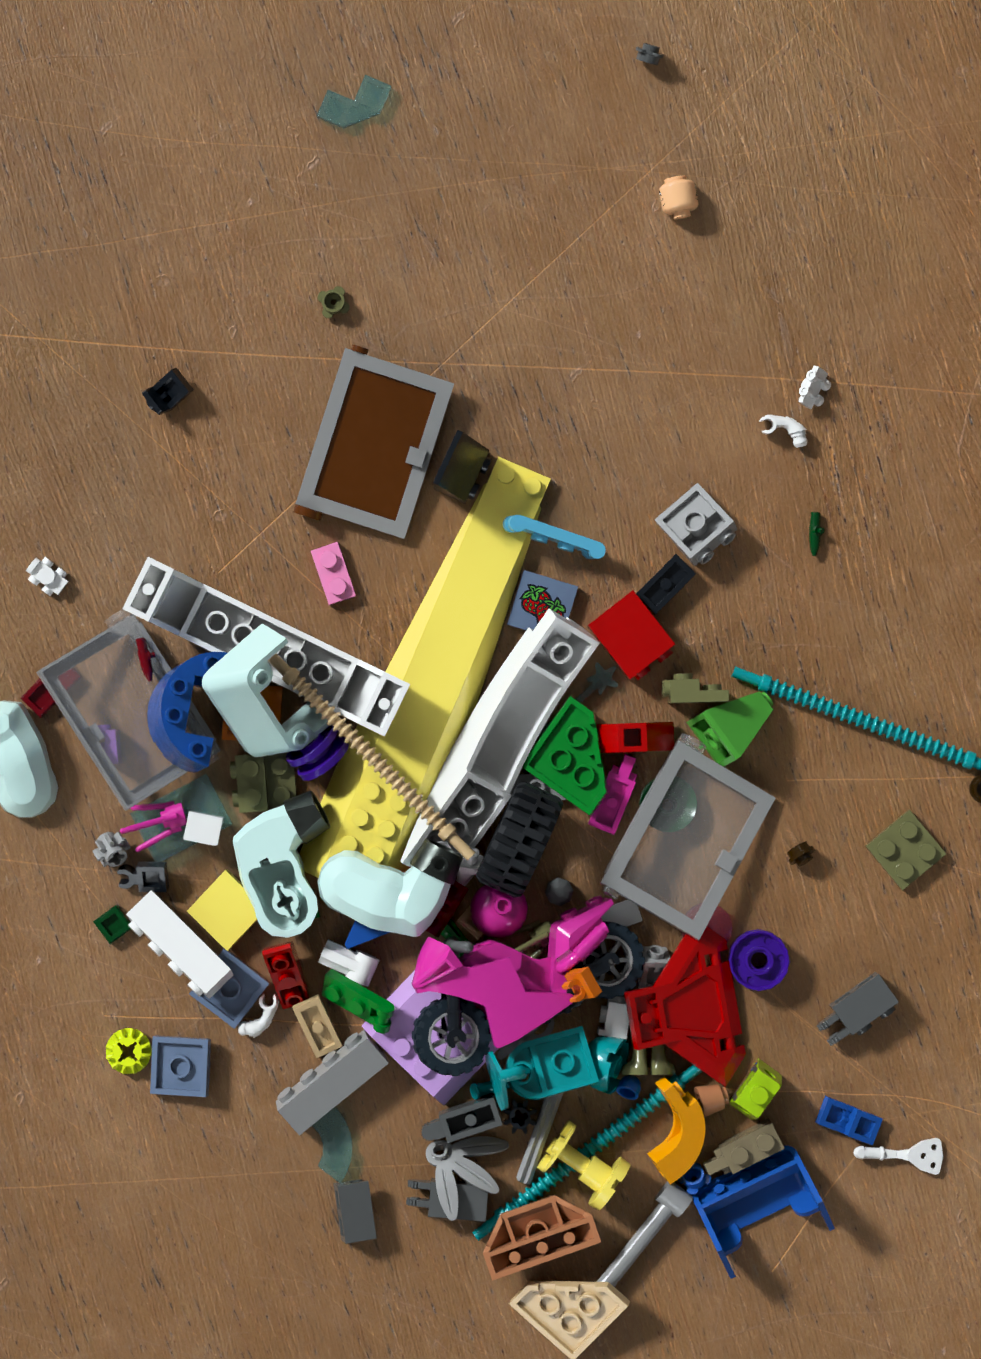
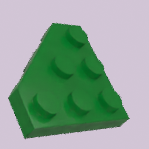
[522,696,608,816]

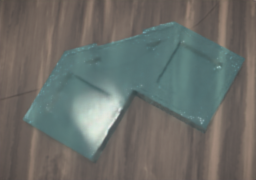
[317,75,392,129]

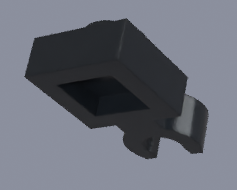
[117,861,169,893]

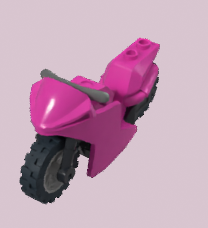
[411,895,645,1076]

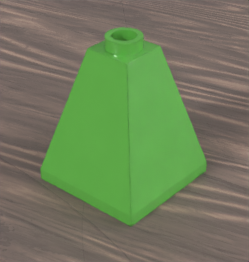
[686,691,773,767]

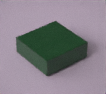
[93,904,131,944]

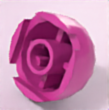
[470,885,528,938]

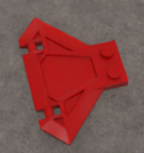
[624,926,746,1087]

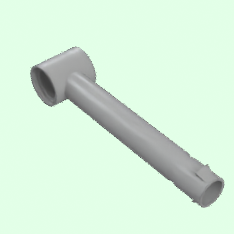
[597,1182,693,1287]

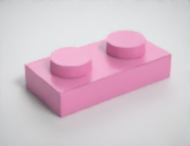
[311,542,356,605]

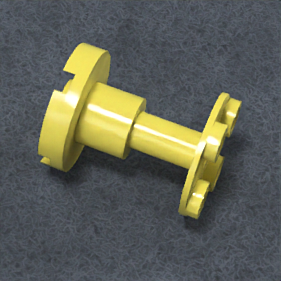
[537,1120,631,1210]

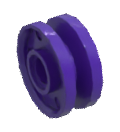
[286,725,350,781]
[728,929,790,991]

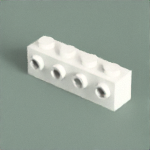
[126,890,234,999]

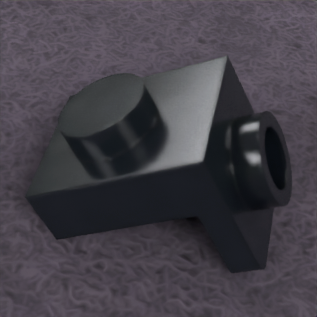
[142,368,194,415]

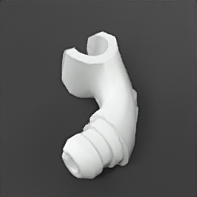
[759,415,808,448]
[238,994,279,1038]

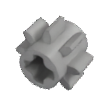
[92,832,131,867]

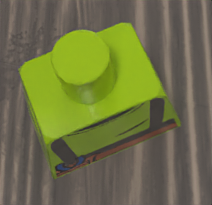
[729,1058,782,1119]

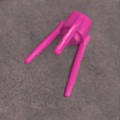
[120,800,187,852]

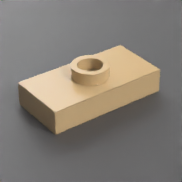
[293,994,343,1058]

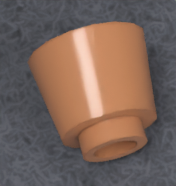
[694,1084,729,1118]

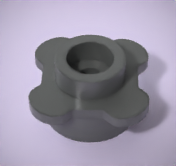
[636,43,664,65]

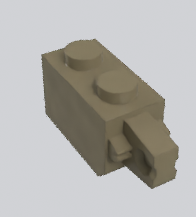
[703,1118,785,1175]

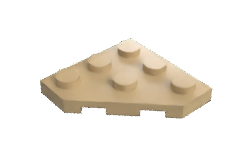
[509,1281,630,1359]

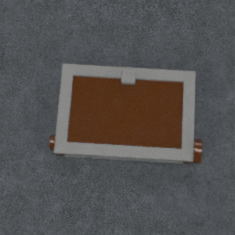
[293,344,454,539]

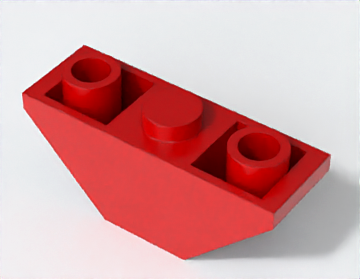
[597,722,675,753]
[262,941,310,1009]

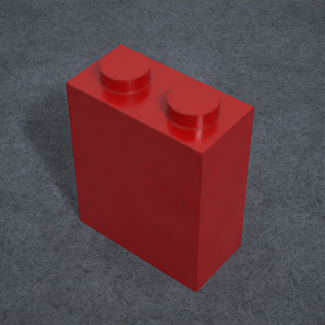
[587,590,675,681]

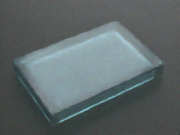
[130,774,233,862]

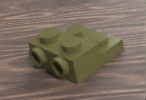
[662,673,729,703]
[230,752,297,813]

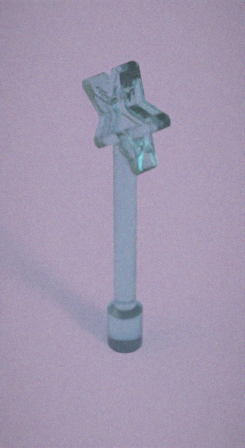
[539,663,618,737]

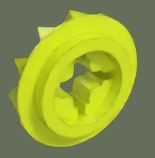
[106,1028,152,1074]

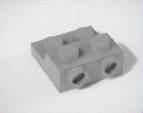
[655,483,737,566]

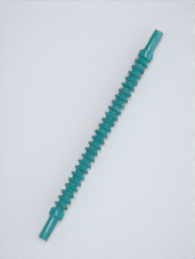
[731,666,981,770]
[472,1065,702,1241]

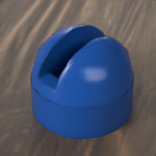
[616,1075,641,1100]

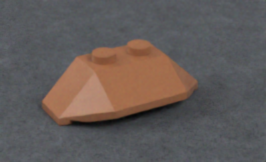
[483,1195,601,1281]

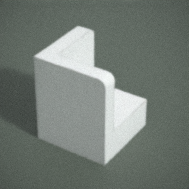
[183,811,225,846]

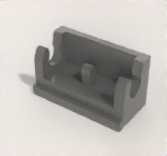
[333,1179,377,1244]

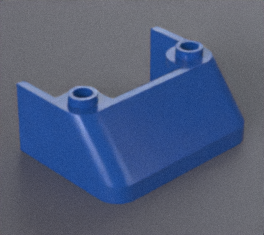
[692,1146,835,1279]

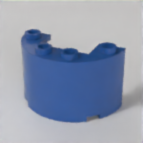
[147,652,227,773]

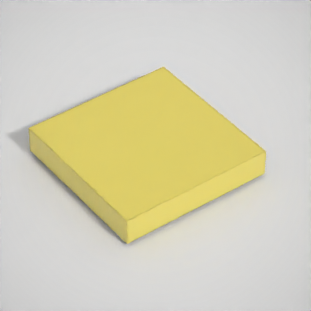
[187,869,257,951]

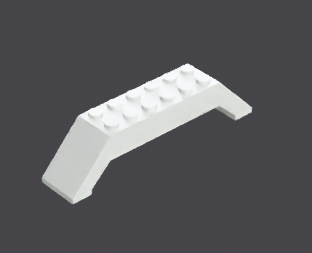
[123,557,410,736]

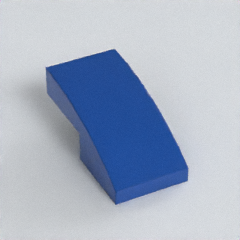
[815,1095,883,1145]

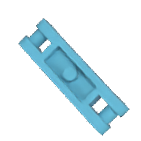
[503,515,606,559]

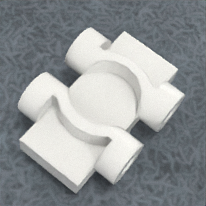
[798,365,831,409]
[26,557,69,596]

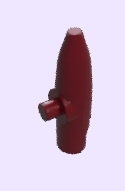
[136,638,155,682]

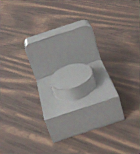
[637,945,670,989]

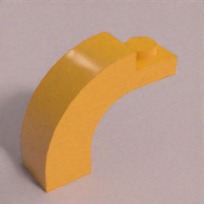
[647,1077,705,1185]

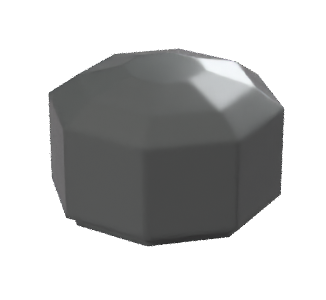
[545,877,573,906]

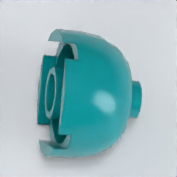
[588,1036,629,1095]

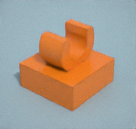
[562,967,602,1003]

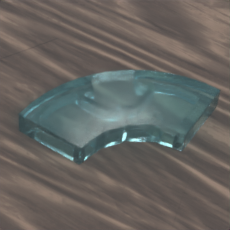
[312,1106,353,1183]

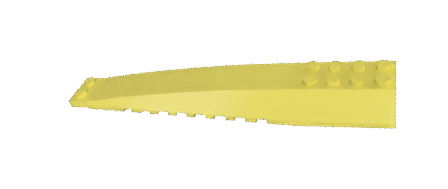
[299,456,551,878]

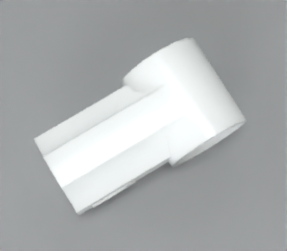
[318,939,380,987]

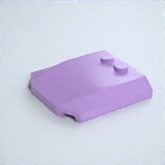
[362,970,499,1105]

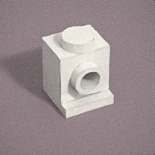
[597,996,629,1039]

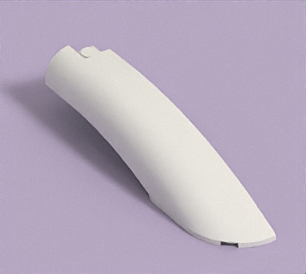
[401,608,600,867]

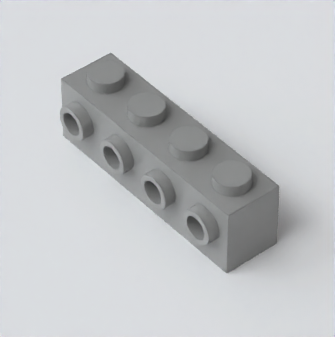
[275,1030,389,1136]

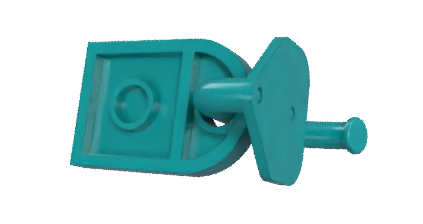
[470,1026,599,1110]

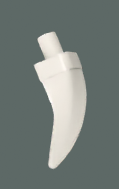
[456,847,483,886]

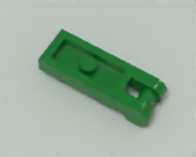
[321,969,394,1034]

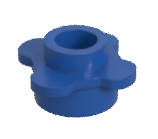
[678,1163,711,1195]

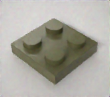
[865,810,946,890]

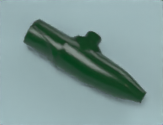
[809,512,825,556]

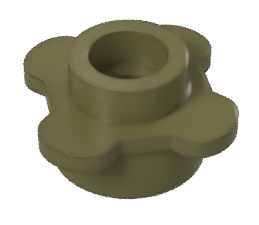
[317,286,350,318]

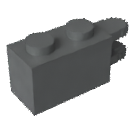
[817,972,899,1046]
[421,1093,503,1143]
[406,1176,488,1222]

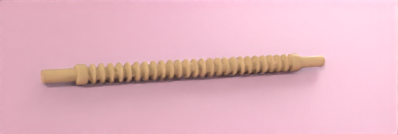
[268,653,476,861]

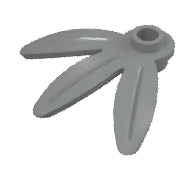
[426,1136,509,1221]

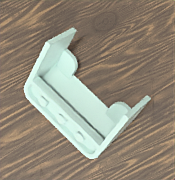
[202,623,328,757]

